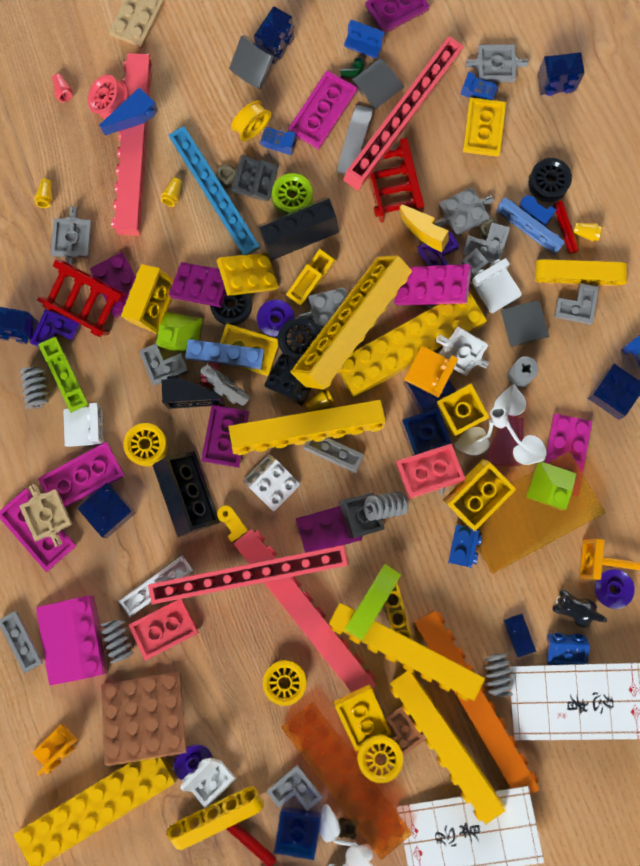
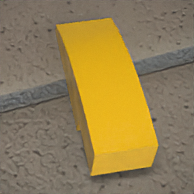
[400,205,449,252]
[286,249,337,306]

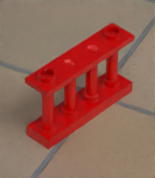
[363,138,425,223]
[37,259,127,337]

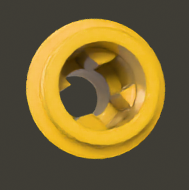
[161,178,182,207]
[34,179,53,208]
[574,223,603,242]
[305,389,335,412]

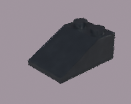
[161,376,225,409]

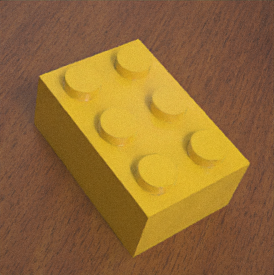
[442,459,516,531]

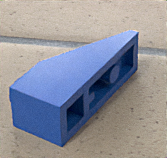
[99,87,158,136]

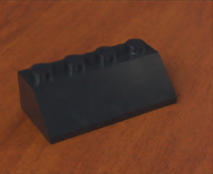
[257,197,339,261]
[152,451,220,537]

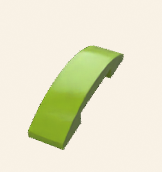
[38,337,88,413]
[344,564,401,641]

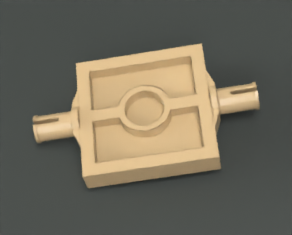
[20,484,73,547]

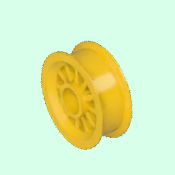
[231,100,272,142]
[123,423,168,467]
[263,660,307,706]
[357,735,403,783]

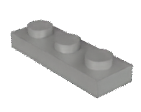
[304,438,364,473]
[0,611,44,673]

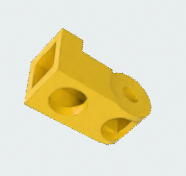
[217,506,248,544]

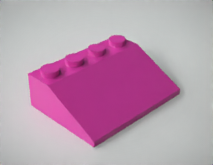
[36,595,108,686]

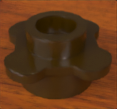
[338,817,358,839]

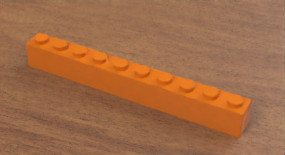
[413,610,540,795]

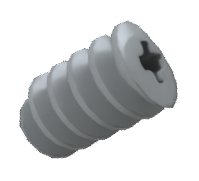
[508,356,538,388]
[20,367,49,409]
[364,491,408,521]
[99,620,134,664]
[484,653,513,697]

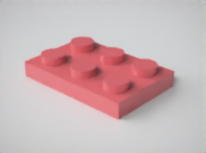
[396,443,465,499]
[128,599,199,661]

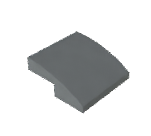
[229,35,274,89]
[352,58,404,110]
[231,154,278,201]
[501,301,550,347]

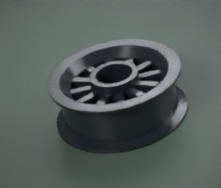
[528,158,572,202]
[210,293,252,326]
[278,318,320,360]

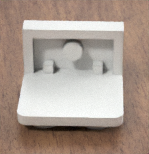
[471,258,522,313]
[180,758,236,808]

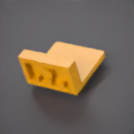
[404,346,458,398]
[32,723,79,776]

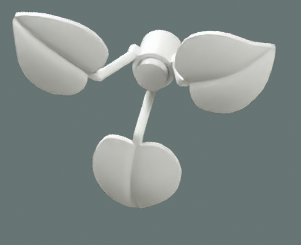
[454,384,547,465]
[318,804,373,866]

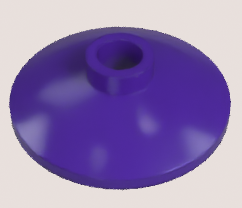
[257,300,294,337]
[595,569,635,609]
[173,745,213,781]

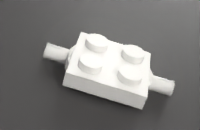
[436,326,489,376]

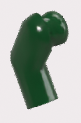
[340,57,364,78]

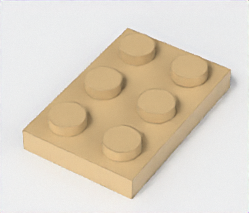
[109,0,165,48]

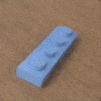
[496,197,565,255]
[185,339,264,369]

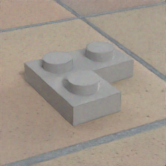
[462,222,510,263]
[554,283,599,325]
[139,344,189,386]
[266,764,323,811]

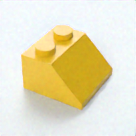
[437,384,489,437]

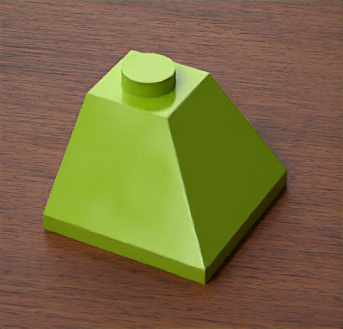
[156,312,203,353]
[526,462,576,510]

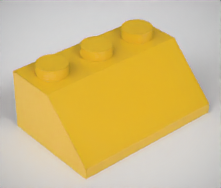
[121,264,174,334]

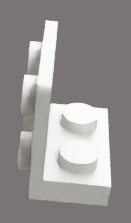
[63,403,104,447]
[242,454,300,511]

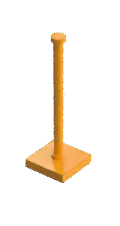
[579,539,640,580]

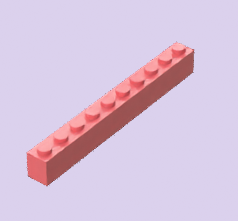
[343,36,464,191]
[112,53,152,236]
[234,529,376,693]
[148,544,349,604]

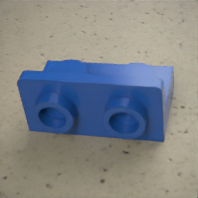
[344,20,385,59]
[448,524,482,568]
[546,633,590,665]

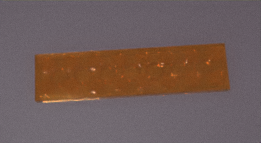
[281,701,413,860]

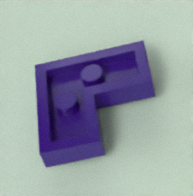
[417,231,459,266]
[30,309,81,347]

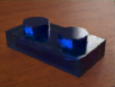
[503,613,536,658]

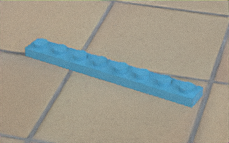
[168,126,260,255]

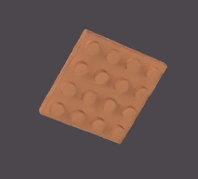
[101,672,187,766]

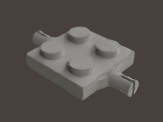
[465,45,528,82]
[435,187,494,236]
[51,206,92,265]
[299,287,347,332]
[201,364,250,406]

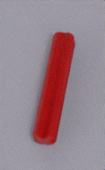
[553,200,579,254]
[226,823,277,866]

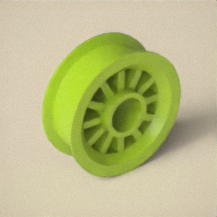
[272,173,313,215]

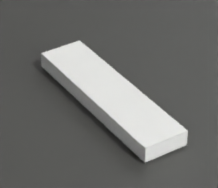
[118,555,194,617]

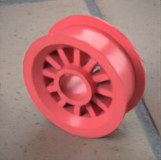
[88,75,128,119]

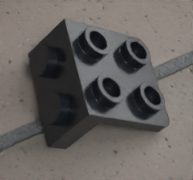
[264,354,312,406]

